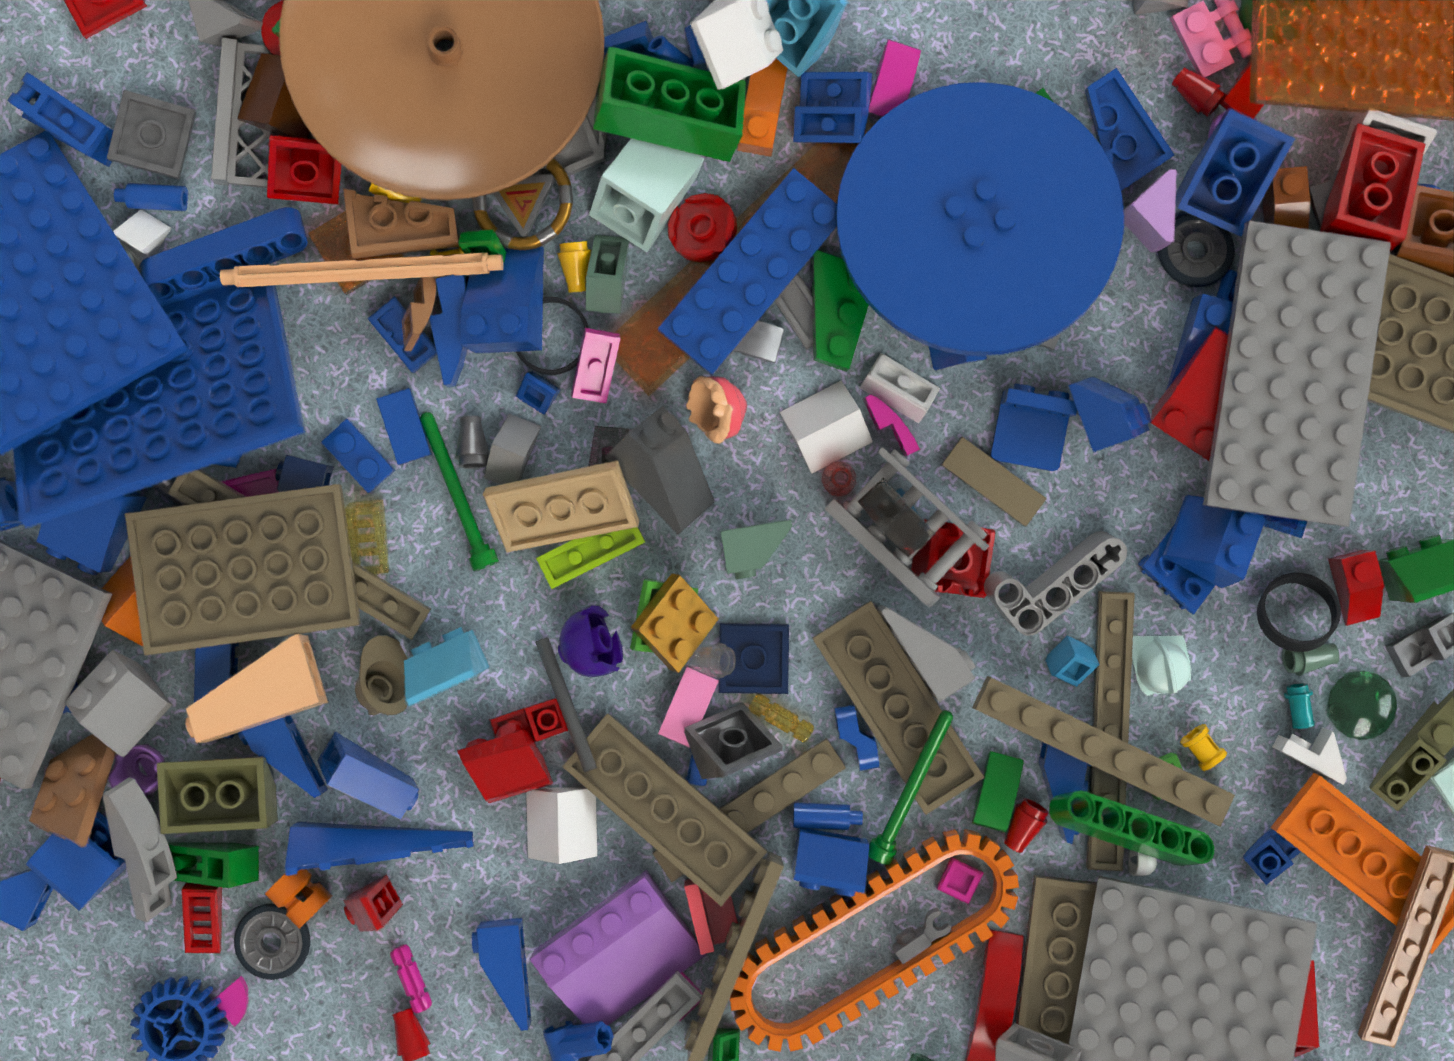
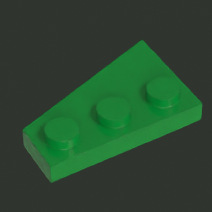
[811,250,869,372]

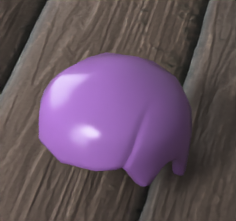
[108,744,165,796]

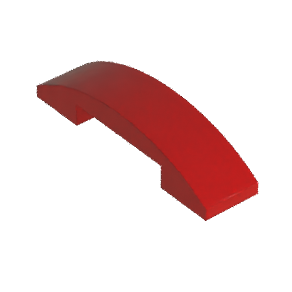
[965,929,1024,1061]

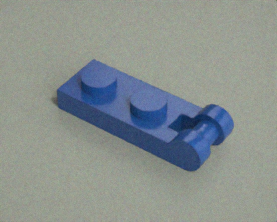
[7,72,110,157]

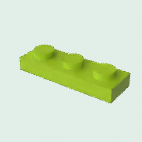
[536,527,646,589]

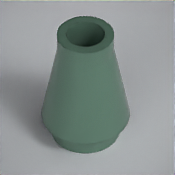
[1282,643,1339,676]

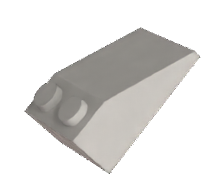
[876,605,976,702]

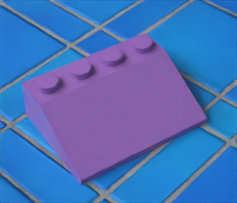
[530,870,707,1026]

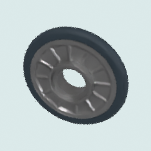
[234,904,310,980]

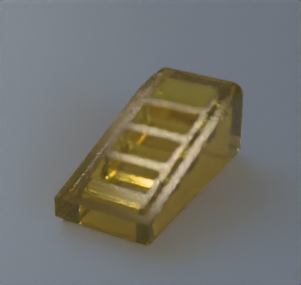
[345,500,389,574]

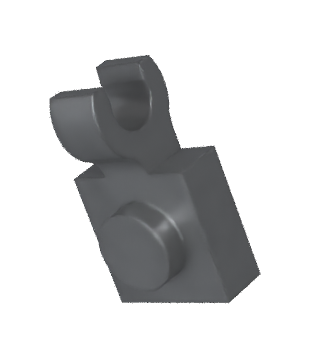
[892,908,951,964]

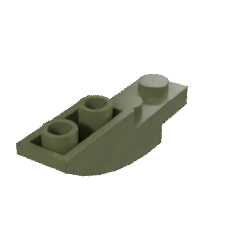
[1369,689,1454,811]

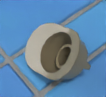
[355,636,408,715]

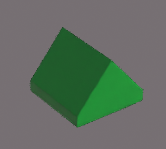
[708,1028,740,1061]

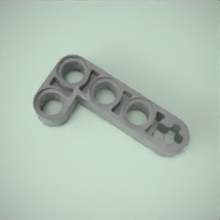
[984,531,1127,636]

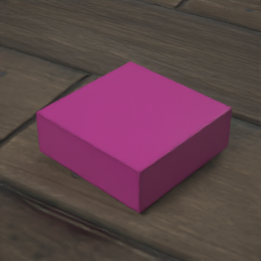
[936,857,984,904]

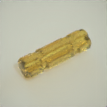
[748,694,814,742]

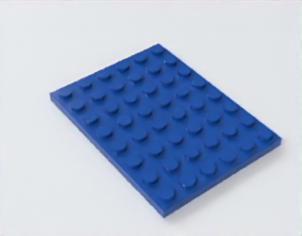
[0,131,188,455]
[13,264,305,528]

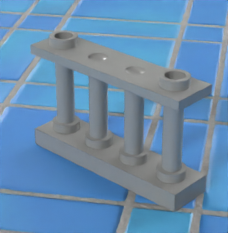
[825,447,989,608]

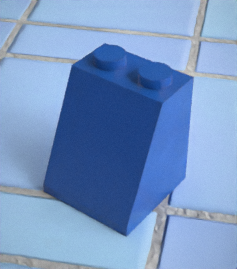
[36,491,147,576]

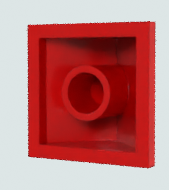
[267,135,342,205]

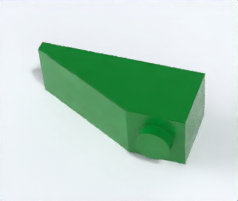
[168,842,259,888]

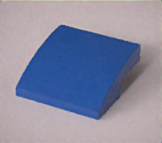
[793,72,872,143]

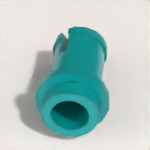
[1284,683,1315,729]

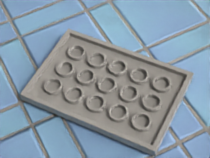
[0,541,112,789]

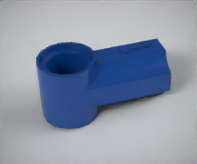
[543,1020,614,1061]

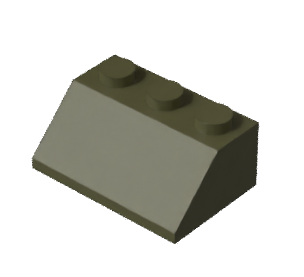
[157,757,278,834]

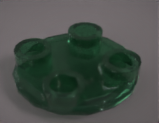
[1327,671,1397,740]

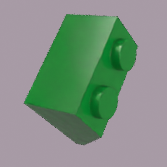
[1378,535,1454,603]

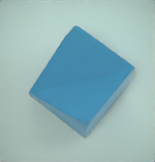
[1045,635,1100,687]

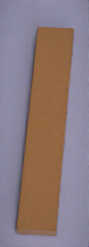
[1358,845,1454,1048]

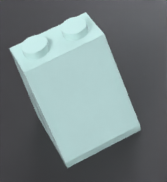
[589,138,704,252]

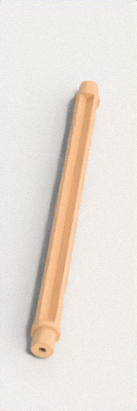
[220,252,504,287]

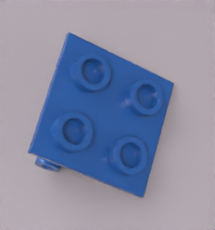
[1138,525,1215,615]

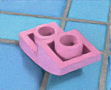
[658,667,719,748]

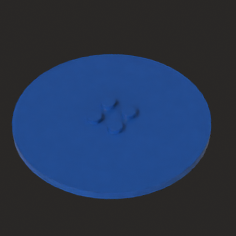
[836,82,1124,356]

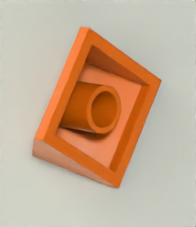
[101,556,143,647]

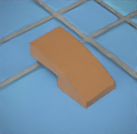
[402,277,436,351]

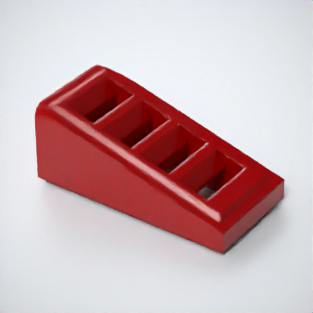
[181,882,222,953]

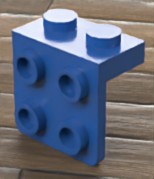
[990,384,1077,471]

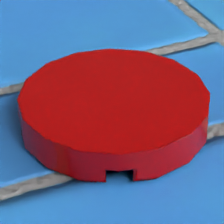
[667,193,738,262]

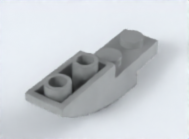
[102,778,177,922]

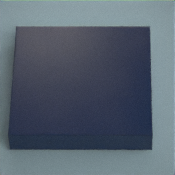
[719,623,789,694]

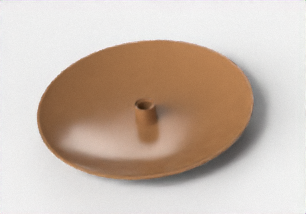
[279,0,604,200]

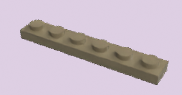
[652,738,846,883]

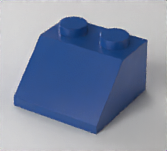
[1068,377,1151,452]
[1163,495,1266,588]

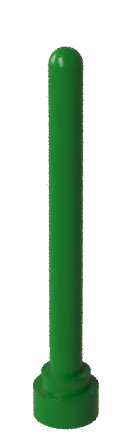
[420,412,499,572]
[868,710,953,865]

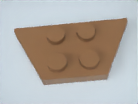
[29,734,116,847]

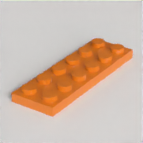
[1270,772,1454,954]

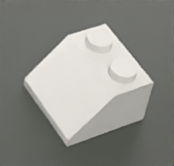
[690,0,783,89]

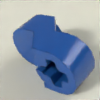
[834,705,880,771]

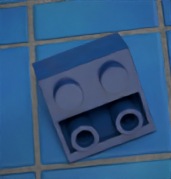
[26,811,127,911]
[791,828,869,896]

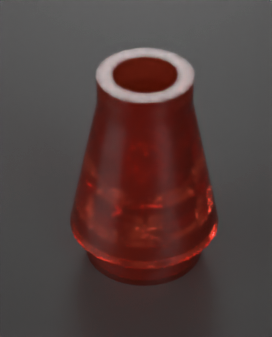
[822,462,857,496]

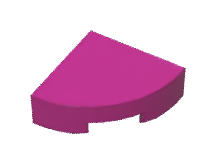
[213,976,248,1027]

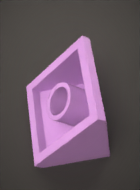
[1124,169,1177,252]

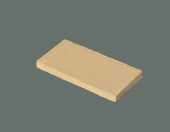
[483,461,640,552]

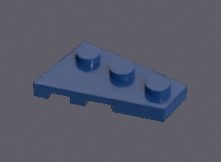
[1085,68,1175,191]

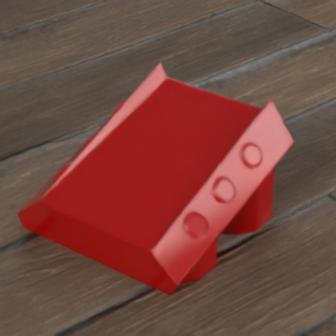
[911,519,996,598]
[457,723,553,804]

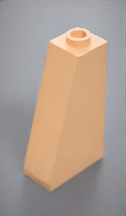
[185,634,328,743]

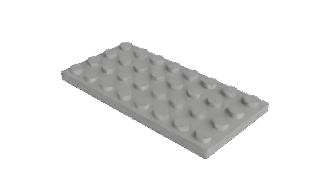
[1203,221,1391,527]

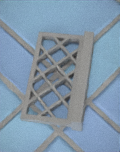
[211,38,274,188]

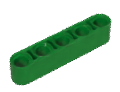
[1049,791,1214,866]

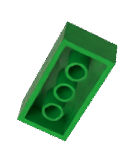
[593,46,746,162]

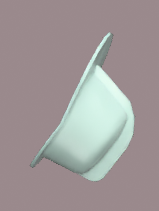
[1132,635,1191,696]

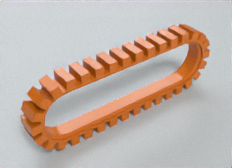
[730,829,1019,1052]

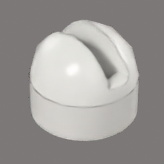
[1128,850,1157,876]

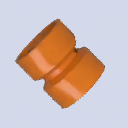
[265,869,332,929]

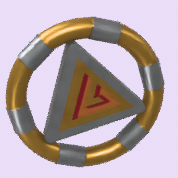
[472,158,573,250]

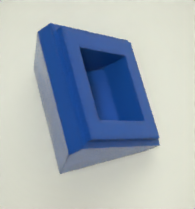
[516,371,561,415]

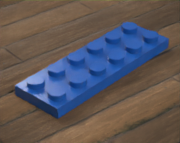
[658,168,837,376]

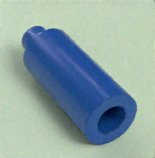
[114,183,188,211]
[793,802,863,830]

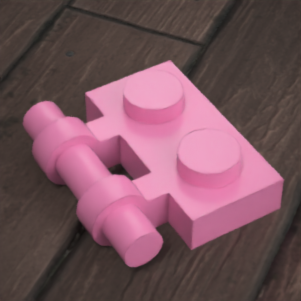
[1170,0,1256,78]

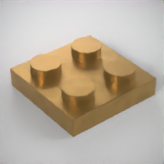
[630,573,719,673]

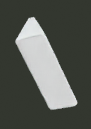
[860,353,940,423]

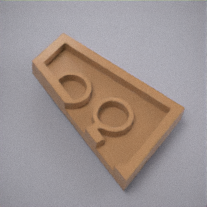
[343,189,459,259]

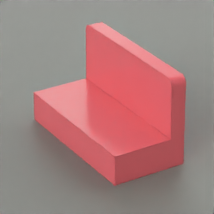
[684,879,738,955]

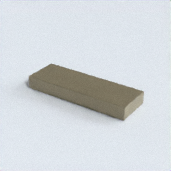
[941,437,1047,527]

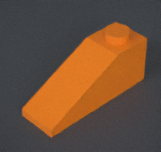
[737,59,788,157]

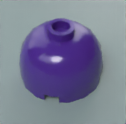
[558,605,623,677]

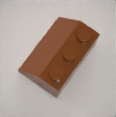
[1393,185,1454,278]

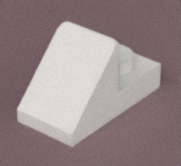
[113,210,172,271]
[1272,727,1347,785]

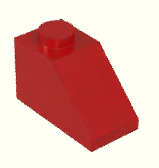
[1328,550,1384,626]

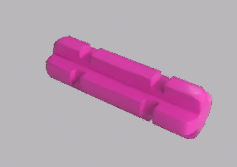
[390,944,432,1013]

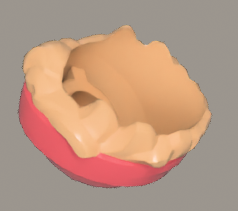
[686,376,747,444]

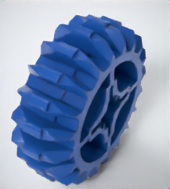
[130,976,228,1061]

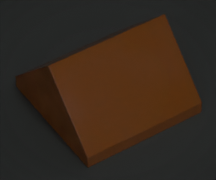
[237,53,311,139]

